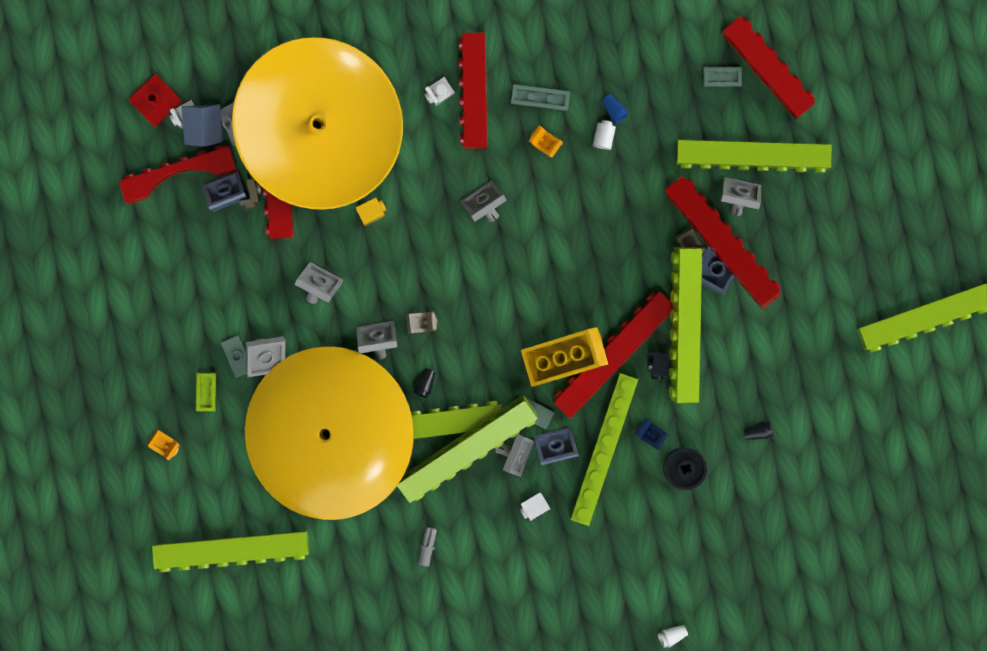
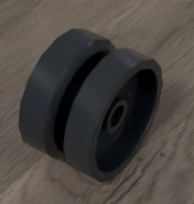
[663,448,707,490]

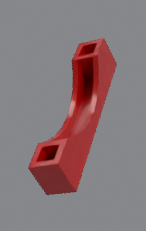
[119,145,238,205]

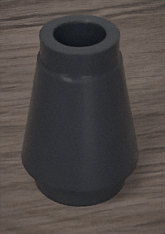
[413,368,436,398]
[744,421,773,440]

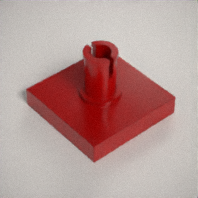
[128,74,182,128]

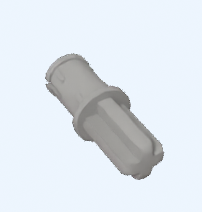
[417,527,437,566]

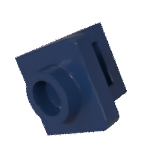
[635,418,669,450]

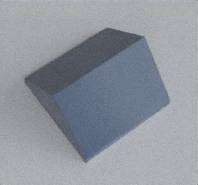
[181,104,223,146]
[202,171,249,212]
[701,246,735,295]
[534,427,579,465]

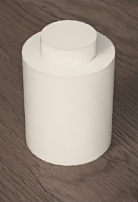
[592,120,616,150]

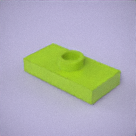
[196,373,216,412]

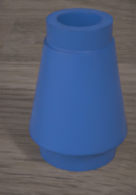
[602,94,628,123]

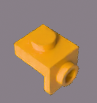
[529,126,563,158]
[146,429,179,460]

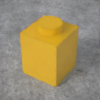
[356,198,387,226]

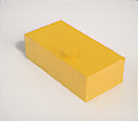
[521,327,608,387]

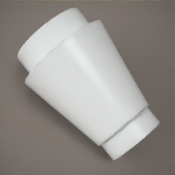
[658,625,688,648]

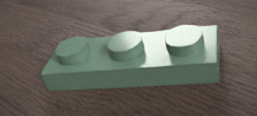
[511,84,570,111]

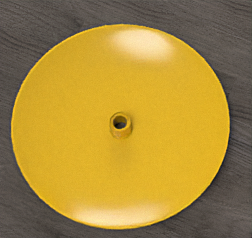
[232,37,403,210]
[245,347,414,520]

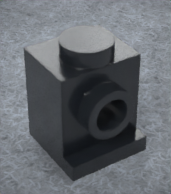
[648,352,669,380]

